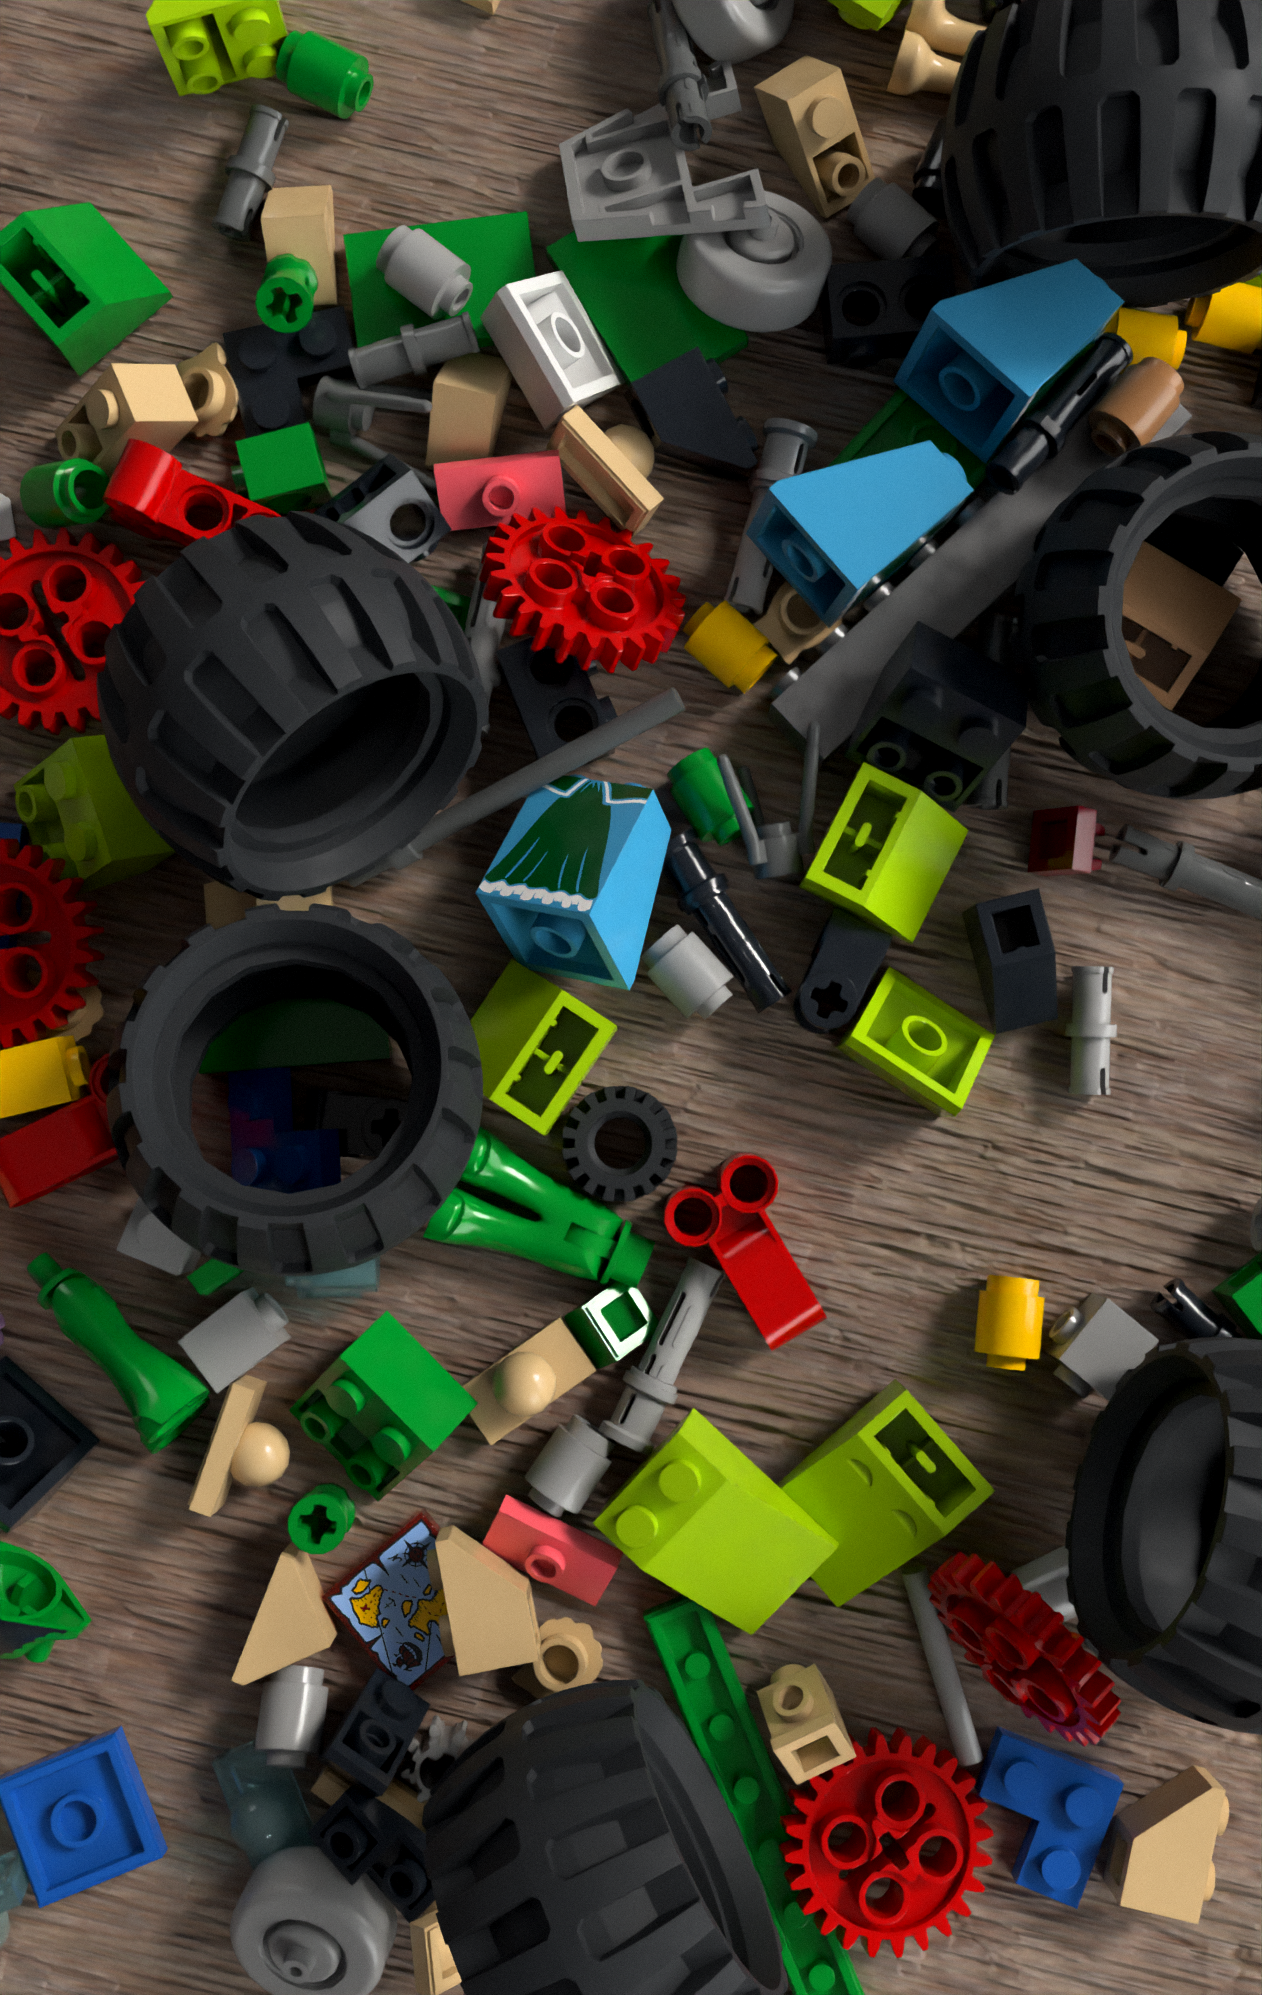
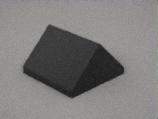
[0,1356,100,1534]

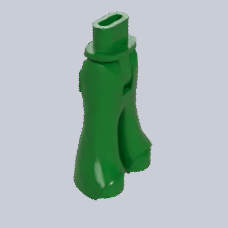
[423,1126,655,1289]
[27,1252,210,1454]

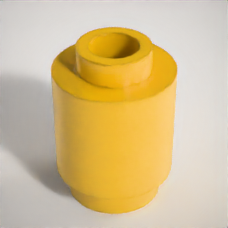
[1184,282,1262,354]
[1104,307,1187,375]
[683,600,778,694]
[974,1275,1045,1371]

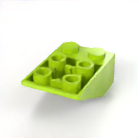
[776,1379,995,1608]

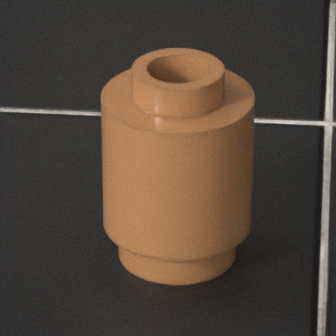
[1088,357,1184,458]

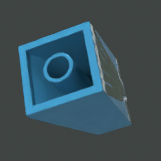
[893,259,1125,464]
[746,440,974,628]
[476,774,671,991]

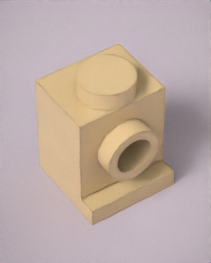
[756,1664,857,1785]

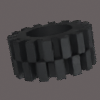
[562,1086,678,1202]

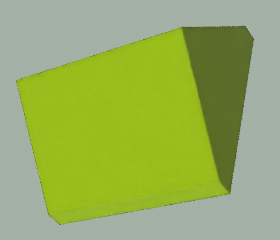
[835,966,995,1117]

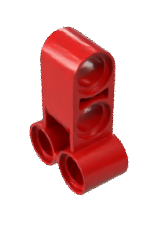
[102,438,282,547]
[0,1053,119,1209]
[662,1152,827,1351]

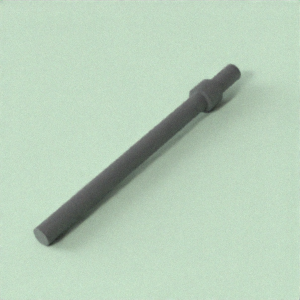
[347,687,685,887]

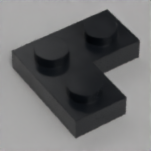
[222,306,355,438]

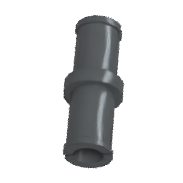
[211,104,289,242]
[348,311,480,389]

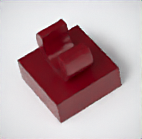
[1027,805,1105,877]

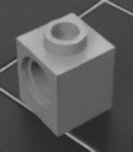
[177,1287,291,1394]

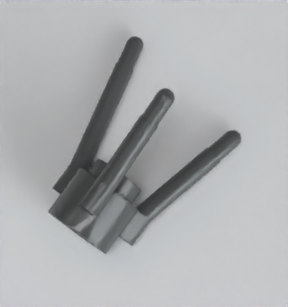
[313,376,438,496]
[716,721,821,879]

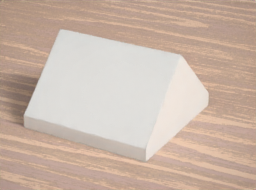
[480,270,626,430]

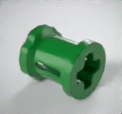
[255,253,318,333]
[288,1483,356,1554]

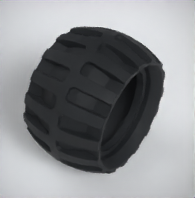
[941,0,1262,309]
[1011,431,1262,800]
[96,511,489,901]
[106,903,483,1277]
[1065,1337,1262,1735]
[422,1679,788,1995]

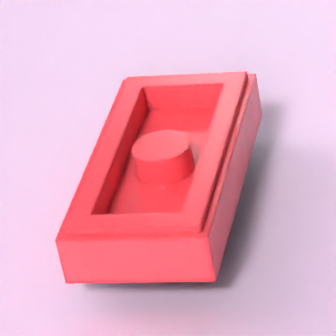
[434,449,566,531]
[481,1495,623,1606]

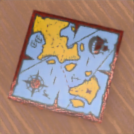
[322,1508,455,1691]

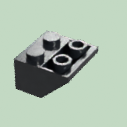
[844,621,1030,812]

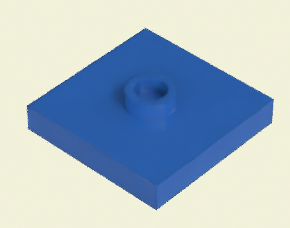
[0,1725,168,1908]

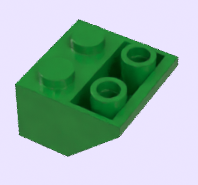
[0,202,173,376]
[289,1311,478,1502]

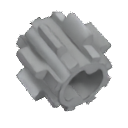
[401,1715,474,1803]

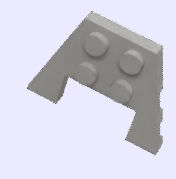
[559,60,772,242]

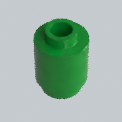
[276,30,374,119]
[20,458,110,529]
[667,748,755,846]

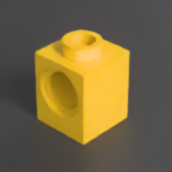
[0,1035,91,1119]

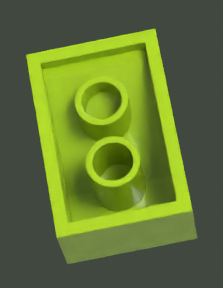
[593,1408,839,1636]

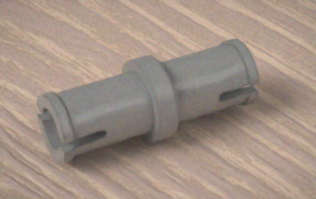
[1065,966,1117,1095]

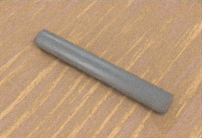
[901,1565,983,1766]

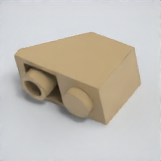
[754,55,875,218]
[54,363,199,478]
[427,1525,541,1677]
[1103,1765,1229,1924]

